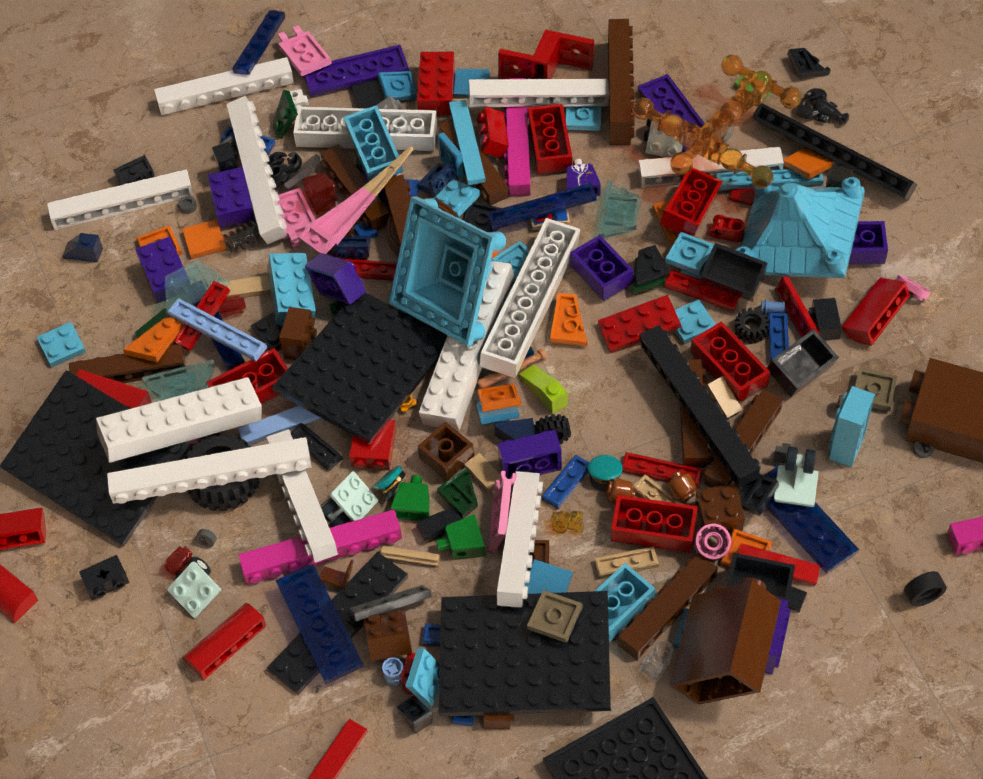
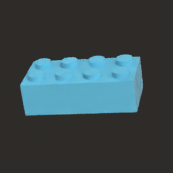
[344,105,403,181]
[267,253,316,326]
[828,386,875,468]
[595,563,656,642]

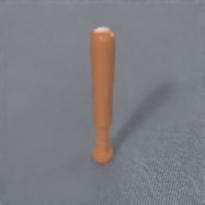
[477,349,547,389]

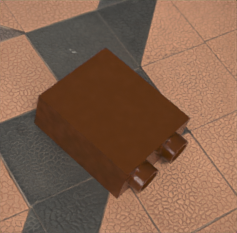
[899,358,983,463]
[670,578,781,705]

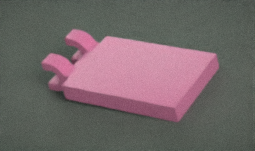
[278,25,332,76]
[278,188,315,249]
[487,471,517,553]

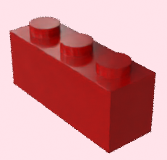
[476,106,509,158]

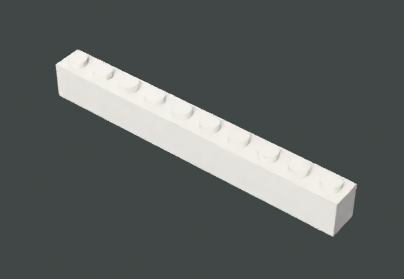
[227,96,287,244]
[107,437,312,504]

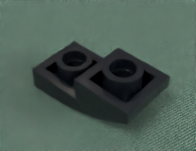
[416,508,461,540]

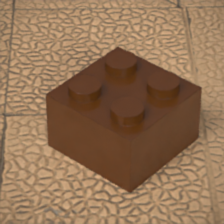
[279,307,317,360]
[418,422,474,481]
[695,484,745,532]
[364,610,412,661]

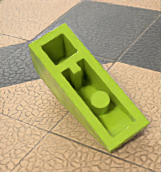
[519,365,568,414]

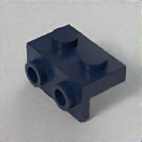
[417,161,456,196]
[332,236,371,258]

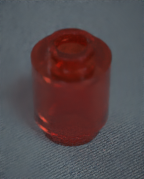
[219,295,246,317]
[163,546,193,576]

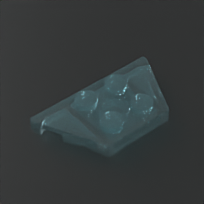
[598,180,641,238]
[165,260,231,317]
[142,359,215,400]

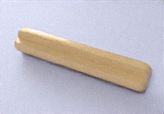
[380,546,440,566]

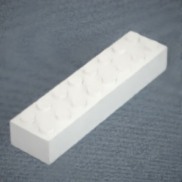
[293,107,437,151]
[96,377,262,463]

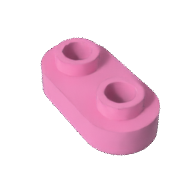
[895,274,931,301]

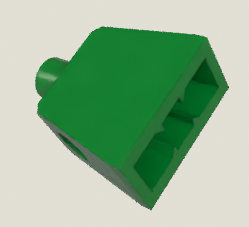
[391,475,430,521]
[436,514,485,559]

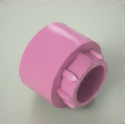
[693,524,731,560]

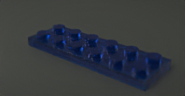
[764,464,859,574]
[275,564,364,685]

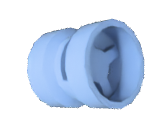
[382,657,404,685]

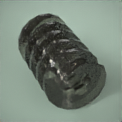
[223,218,263,253]

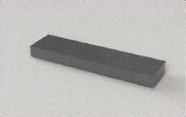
[348,585,432,621]

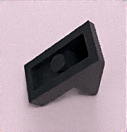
[396,695,433,734]

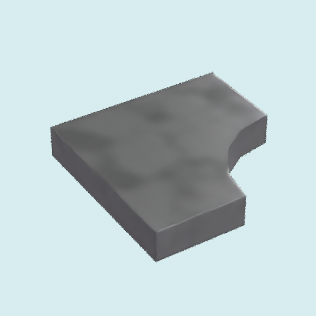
[284,154,320,189]

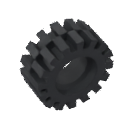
[734,307,769,344]
[534,414,571,444]

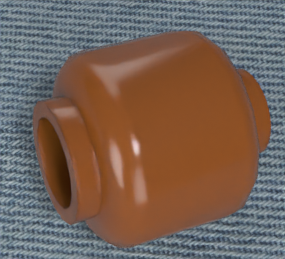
[667,471,697,502]
[605,478,636,504]

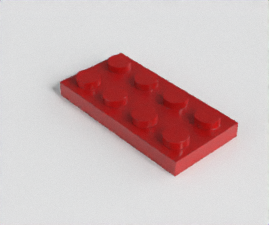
[598,294,681,353]

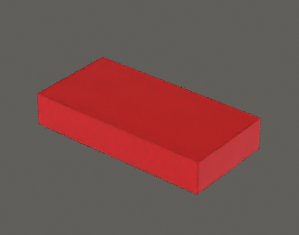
[729,188,755,206]

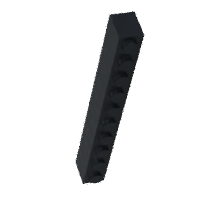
[752,102,917,201]
[639,325,761,488]

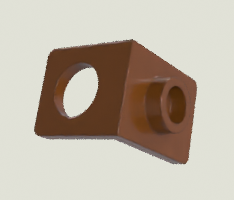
[319,559,354,589]

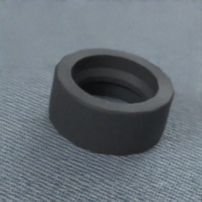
[904,571,947,606]

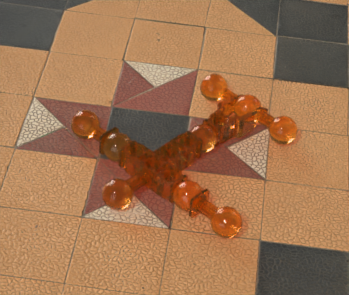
[632,54,802,188]

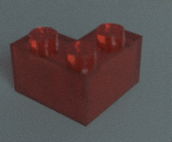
[302,173,338,216]

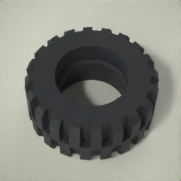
[185,434,260,511]

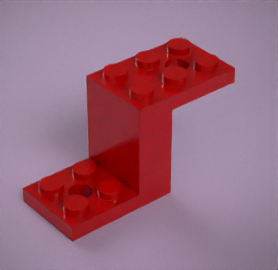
[498,29,594,79]

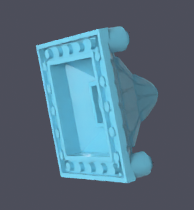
[736,176,865,278]
[389,196,506,346]

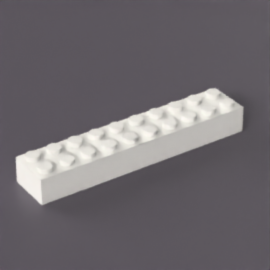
[480,218,580,378]
[419,261,514,431]

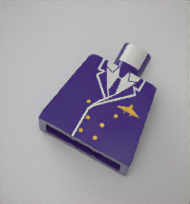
[567,159,601,200]

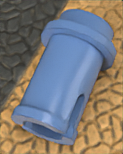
[760,299,785,314]

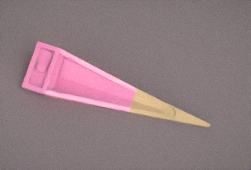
[298,146,414,254]

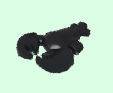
[796,88,849,125]
[267,152,302,193]

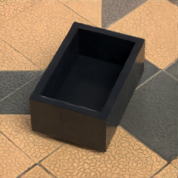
[701,243,768,302]
[767,329,839,397]
[726,553,795,607]

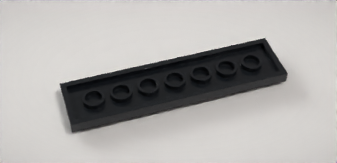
[267,552,408,695]

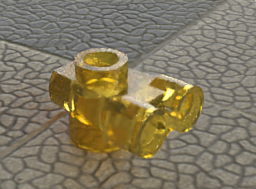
[551,510,584,534]

